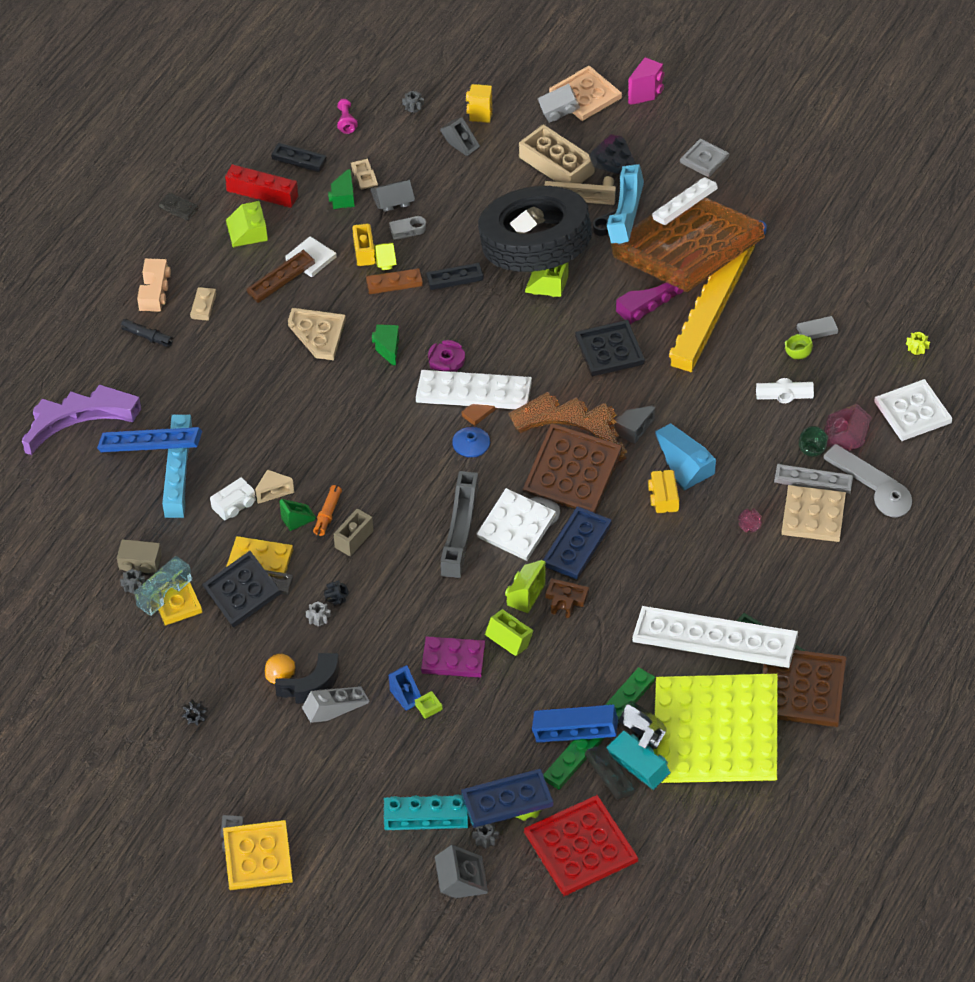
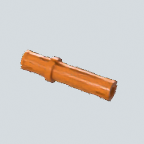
[313,485,342,536]

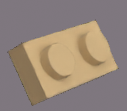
[190,287,216,321]

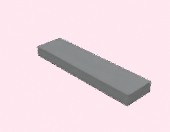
[824,444,897,491]
[774,464,853,494]

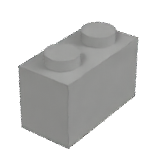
[538,84,580,123]

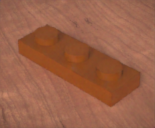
[366,268,423,294]

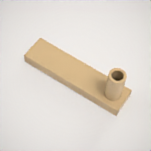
[545,176,616,205]

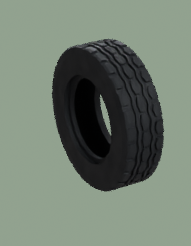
[478,186,592,272]

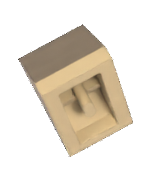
[255,470,294,504]

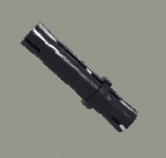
[121,319,173,348]

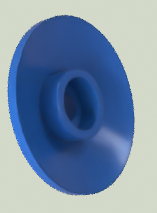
[452,427,490,457]

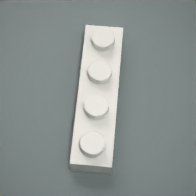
[652,177,718,225]

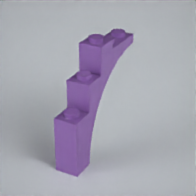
[22,385,141,455]

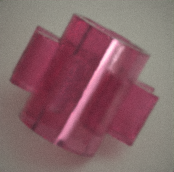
[738,508,762,533]

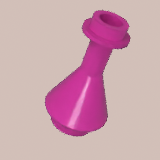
[337,99,358,134]

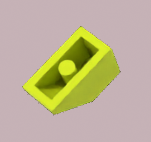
[374,243,396,270]

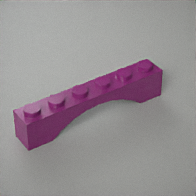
[616,248,713,324]

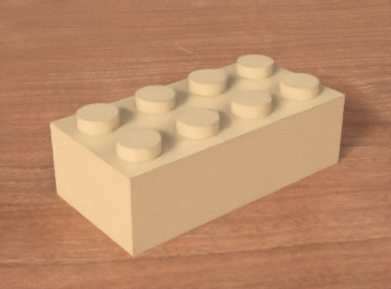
[519,125,594,184]

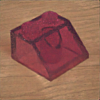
[820,404,871,451]

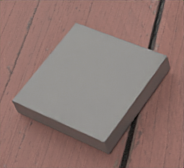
[680,139,729,177]

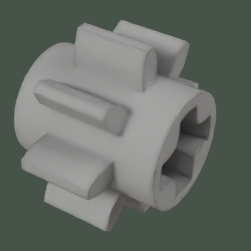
[306,601,331,627]

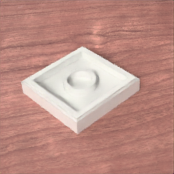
[285,237,336,277]

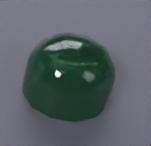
[799,426,828,457]

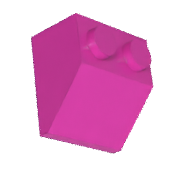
[628,58,664,105]

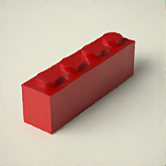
[225,164,298,208]

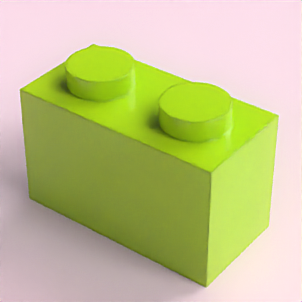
[485,609,533,656]

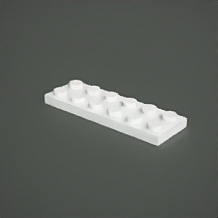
[416,370,532,410]

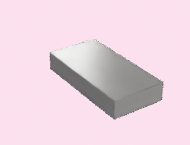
[797,316,838,339]

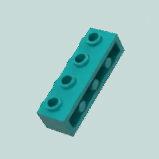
[384,795,468,830]

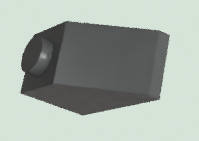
[440,117,480,156]
[615,406,655,444]

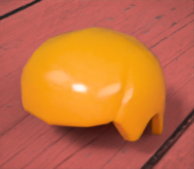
[265,654,296,684]

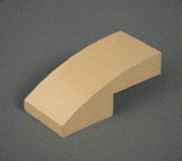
[351,159,378,190]

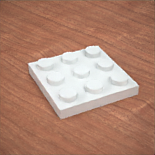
[874,379,952,441]
[477,488,556,561]

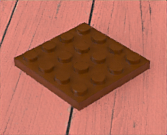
[523,423,622,513]
[762,650,846,727]

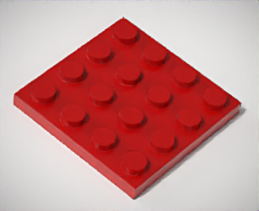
[524,795,638,896]

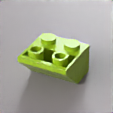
[525,262,569,297]

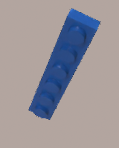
[97,427,202,452]

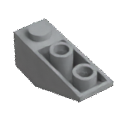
[302,687,370,723]

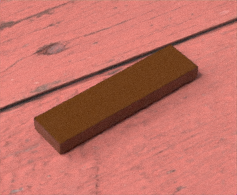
[247,249,315,303]

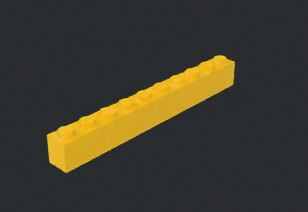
[669,235,755,372]

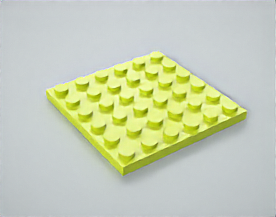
[654,674,778,783]

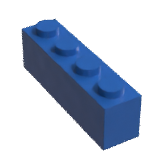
[532,705,618,743]

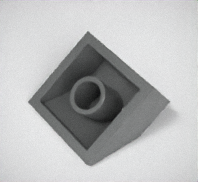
[370,180,415,212]
[435,845,488,898]

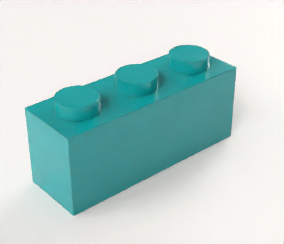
[606,731,670,790]

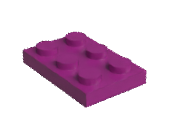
[421,636,485,678]

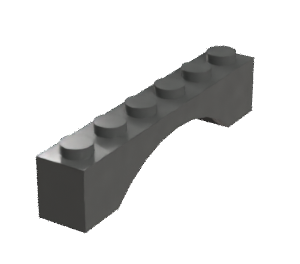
[441,471,479,578]

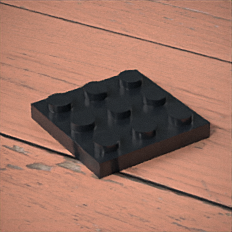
[575,320,645,377]
[202,551,282,628]

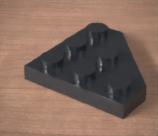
[589,134,636,174]

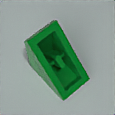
[279,499,316,531]

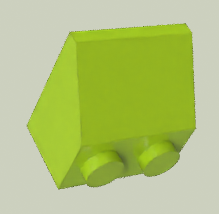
[226,201,268,247]
[505,560,546,613]

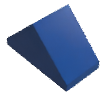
[389,665,421,710]

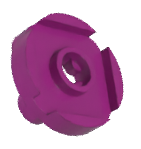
[428,340,465,372]

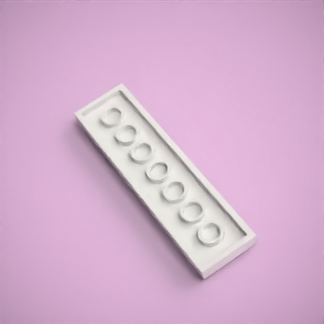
[632,606,798,668]

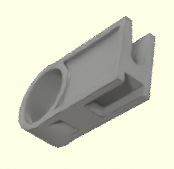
[389,216,426,240]

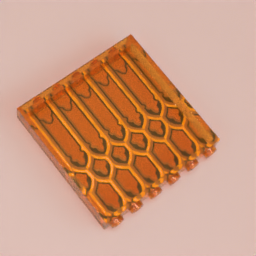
[611,197,765,292]

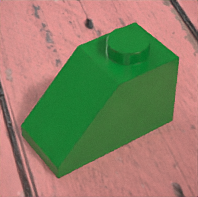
[328,169,354,209]
[372,325,399,365]

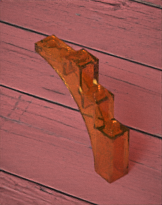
[508,392,627,462]

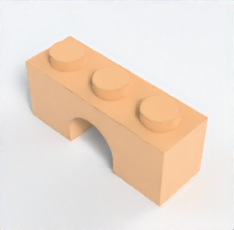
[137,259,171,312]

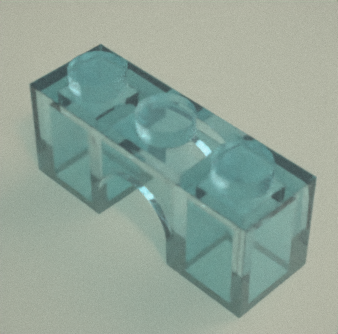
[134,556,192,616]

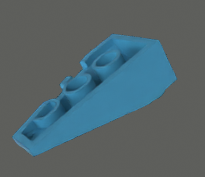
[655,423,716,490]

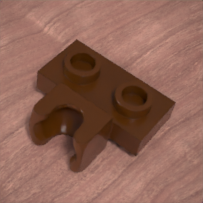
[546,578,589,618]

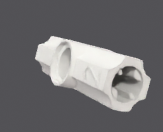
[756,378,814,403]

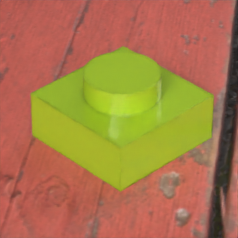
[415,691,442,719]

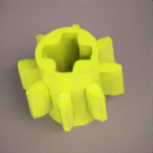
[906,332,930,355]

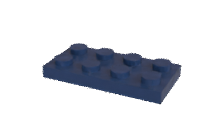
[543,506,612,580]
[461,769,553,828]

